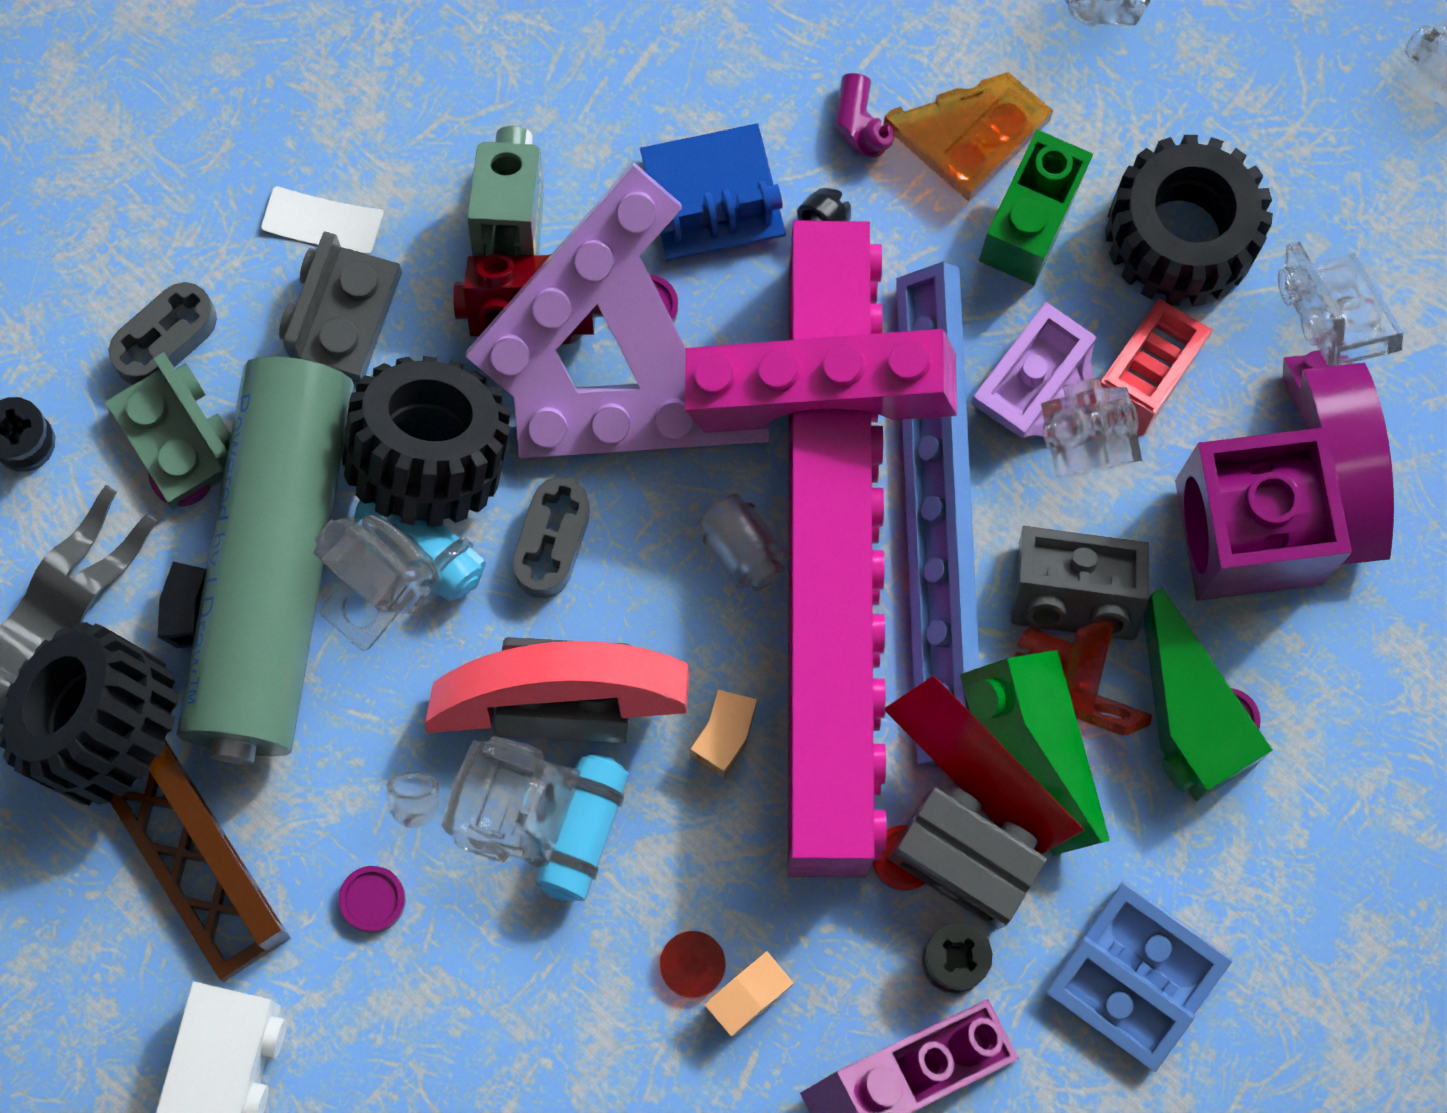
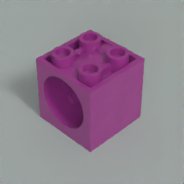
[1175,427,1352,601]

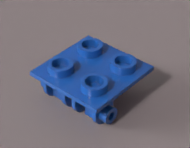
[640,123,786,261]

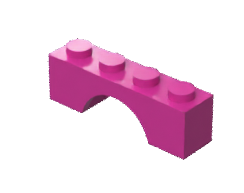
[685,329,957,433]

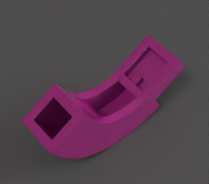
[1282,350,1394,565]

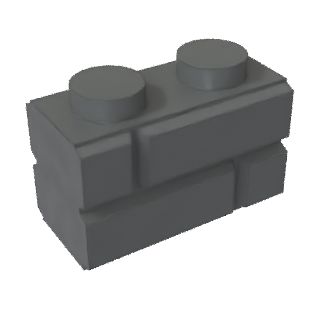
[887,786,1047,930]

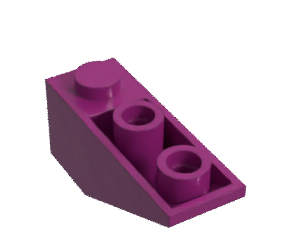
[800,999,1019,1113]

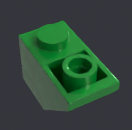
[979,129,1093,286]

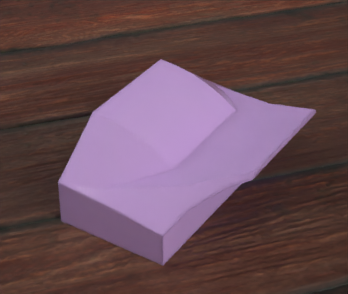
[971,302,1098,443]

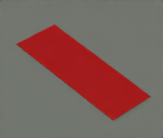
[885,675,1085,854]

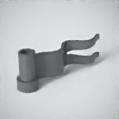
[0,485,158,714]

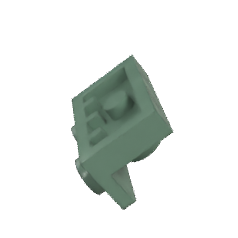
[105,352,231,510]

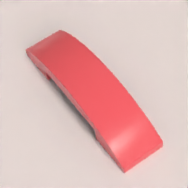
[425,641,690,733]

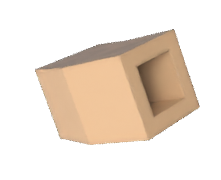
[690,689,757,779]
[704,951,794,1037]

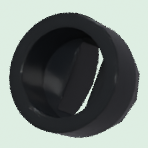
[797,188,851,221]

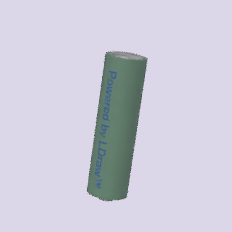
[176,356,354,765]

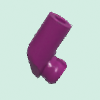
[834,73,894,158]

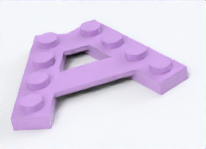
[465,162,770,458]

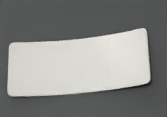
[261,186,384,254]

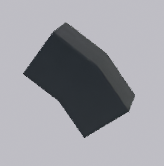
[157,562,206,649]

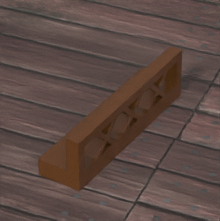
[110,738,291,982]

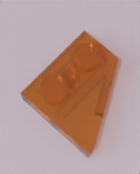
[883,72,1053,202]

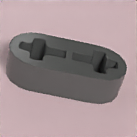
[108,282,217,385]
[513,477,590,598]

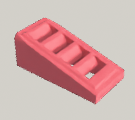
[1091,298,1212,436]

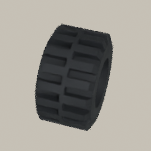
[1105,135,1273,306]
[342,356,510,527]
[0,622,177,805]

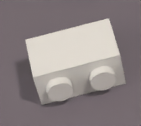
[156,981,286,1113]

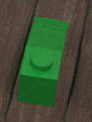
[1143,587,1272,802]
[960,650,1110,855]

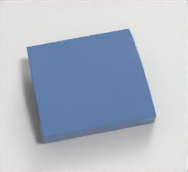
[1046,881,1233,1073]

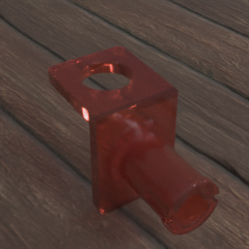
[1015,620,1152,736]

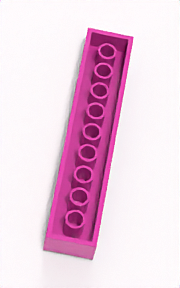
[788,220,887,878]

